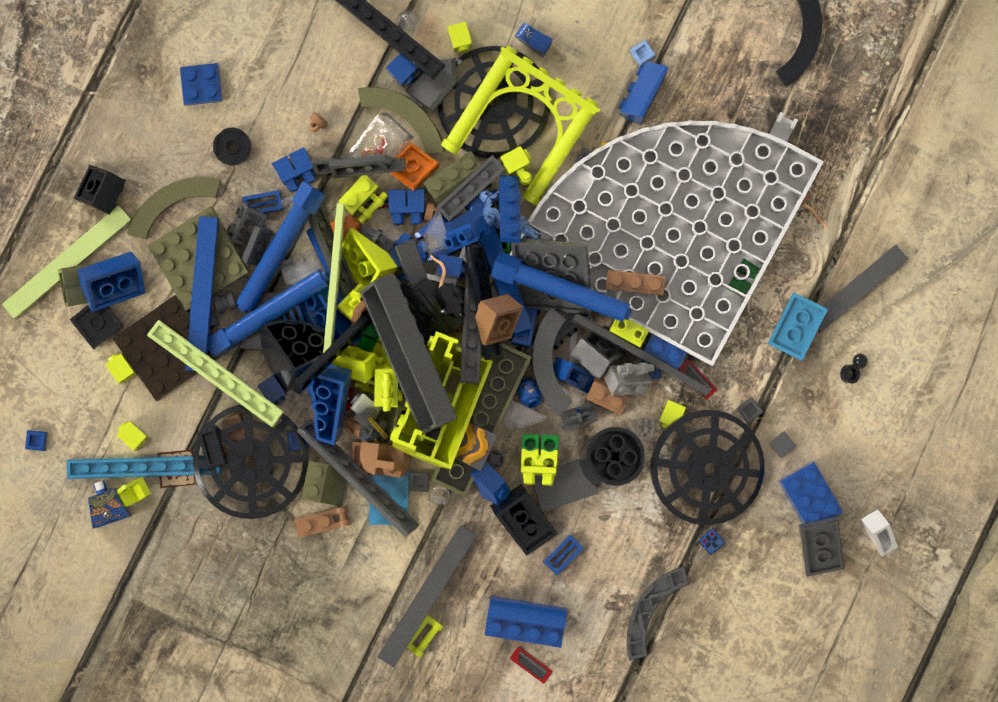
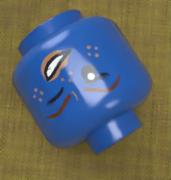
[516,378,544,408]

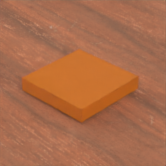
[389,143,440,191]

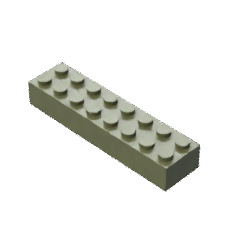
[431,343,532,497]

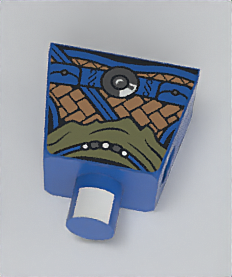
[88,480,131,529]

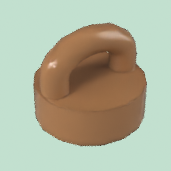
[309,112,328,132]
[424,202,442,221]

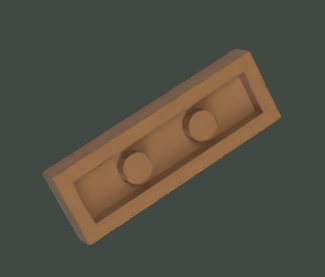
[605,270,666,296]

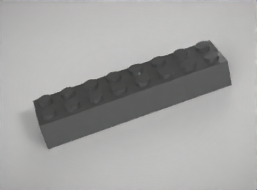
[360,273,457,435]

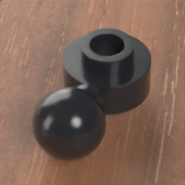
[840,353,868,384]

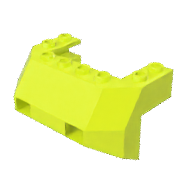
[390,331,493,469]

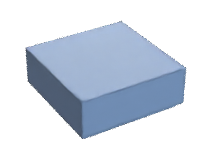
[629,40,656,66]

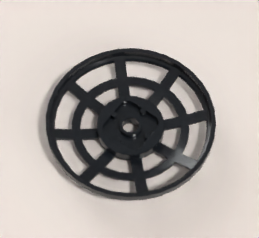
[438,46,551,159]
[193,405,309,519]
[650,410,765,525]

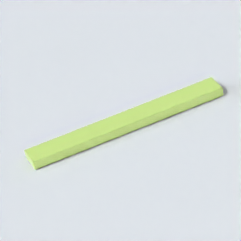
[323,203,346,353]
[2,205,132,319]
[147,320,284,427]

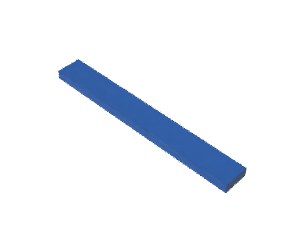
[185,216,219,371]

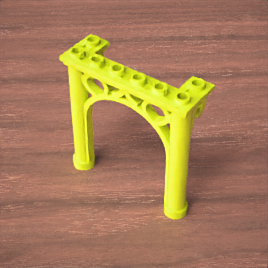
[441,45,600,206]

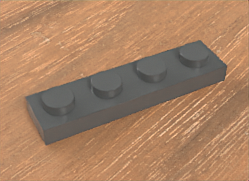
[436,155,506,221]

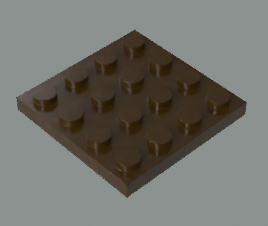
[113,295,220,401]

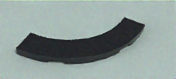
[776,0,822,87]

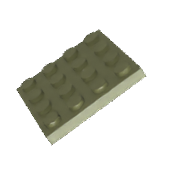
[148,206,250,311]

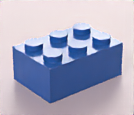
[778,462,844,524]

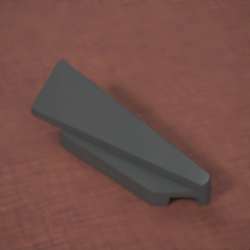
[311,154,406,179]

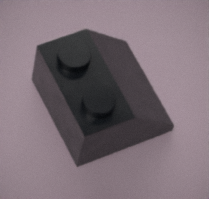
[73,164,126,215]

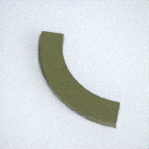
[358,87,445,154]
[127,177,221,240]

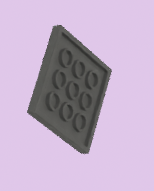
[511,238,593,315]

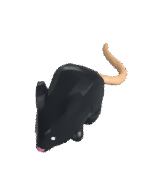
[430,254,465,318]

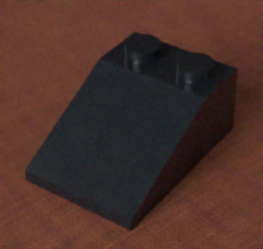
[490,483,558,556]

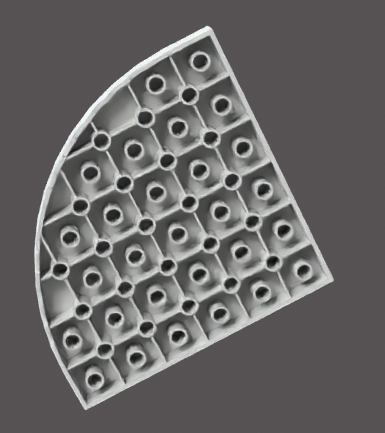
[509,120,824,366]

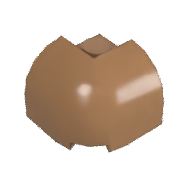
[360,441,412,478]

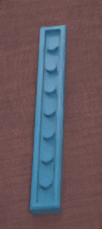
[67,456,221,479]

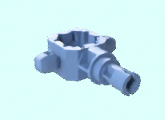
[479,189,542,240]

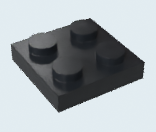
[69,305,124,350]

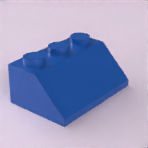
[619,61,669,125]
[77,251,146,312]

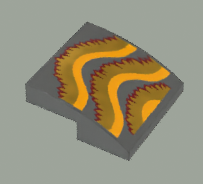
[455,422,497,471]

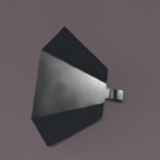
[399,277,465,348]

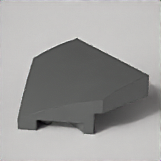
[241,226,276,265]

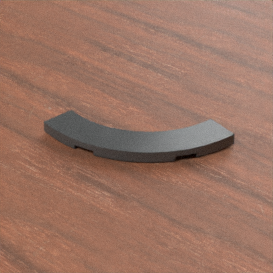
[533,307,572,416]
[626,566,689,661]

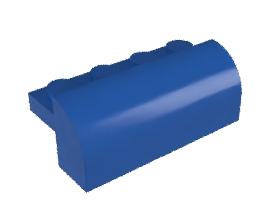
[484,595,567,648]

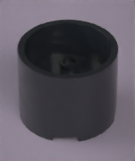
[580,427,645,489]

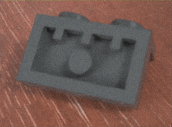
[227,202,268,247]

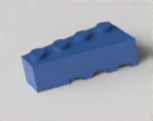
[309,359,352,445]

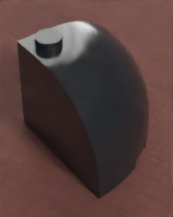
[260,320,336,392]

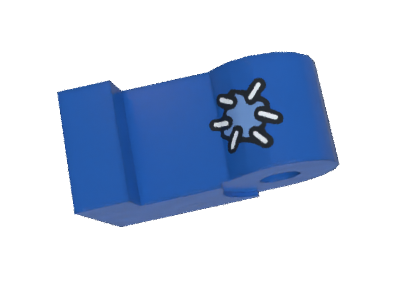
[515,23,553,57]

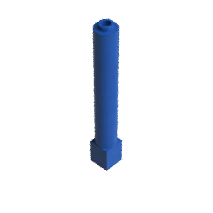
[236,181,326,313]
[491,252,632,322]
[208,269,330,357]

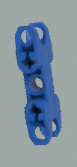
[414,189,498,263]

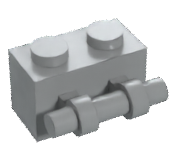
[604,362,654,396]

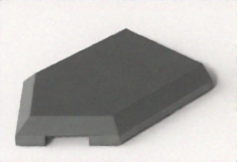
[406,58,458,112]

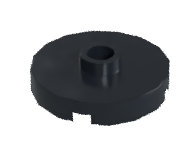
[213,127,252,166]

